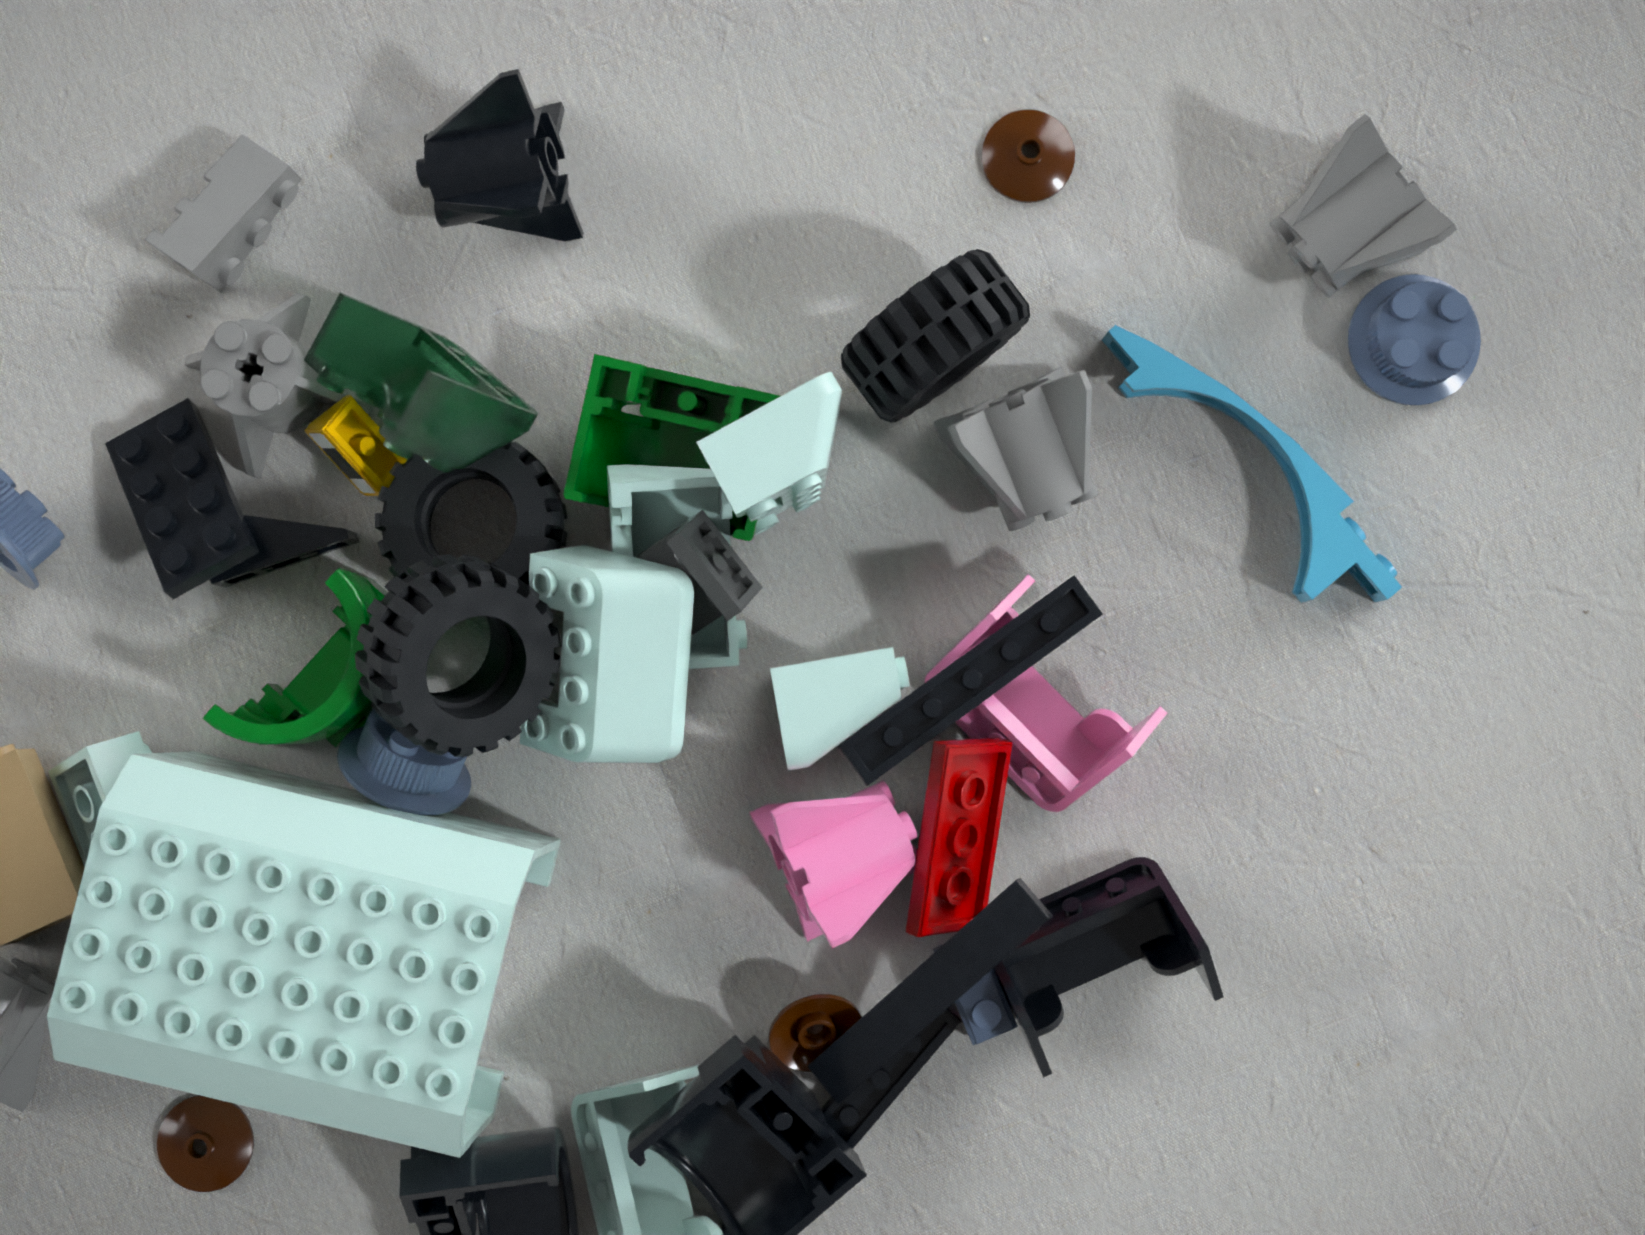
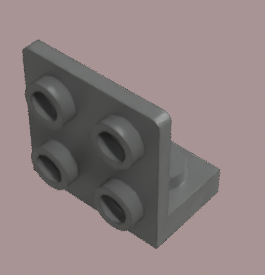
[635,510,763,635]

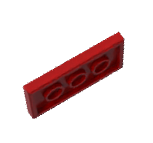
[905,738,1012,938]

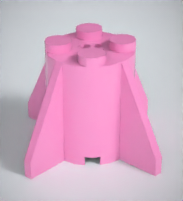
[749,780,917,949]

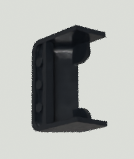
[994,857,1224,1078]

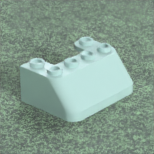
[696,372,842,535]
[520,545,694,763]

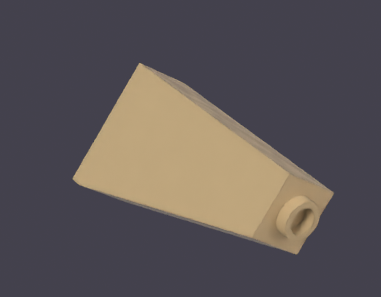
[0,744,85,947]

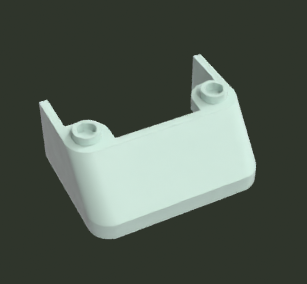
[571,1065,723,1235]

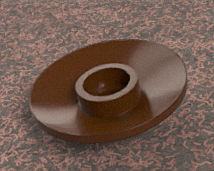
[981,109,1075,203]
[769,994,862,1072]
[157,1095,254,1192]

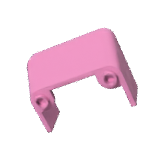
[925,574,1167,812]

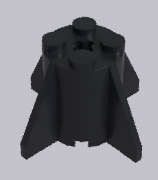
[416,69,584,242]

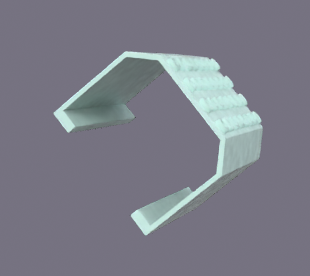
[47,751,561,1158]

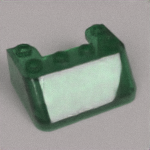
[304,292,538,473]

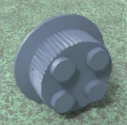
[1348,274,1481,406]
[0,468,65,590]
[337,709,471,815]

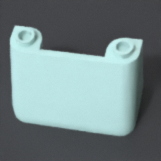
[607,464,747,669]
[770,647,910,771]

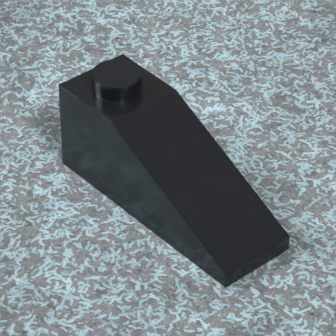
[210,515,360,588]

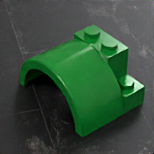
[563,354,780,541]
[202,568,388,748]

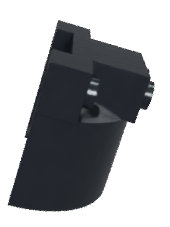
[627,1034,867,1235]
[399,1126,579,1235]

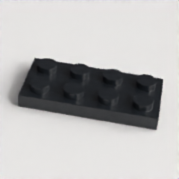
[105,398,259,599]

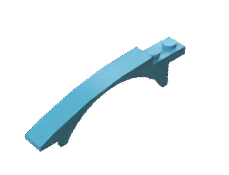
[1102,325,1402,603]

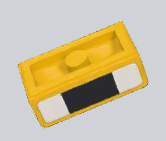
[304,395,408,496]

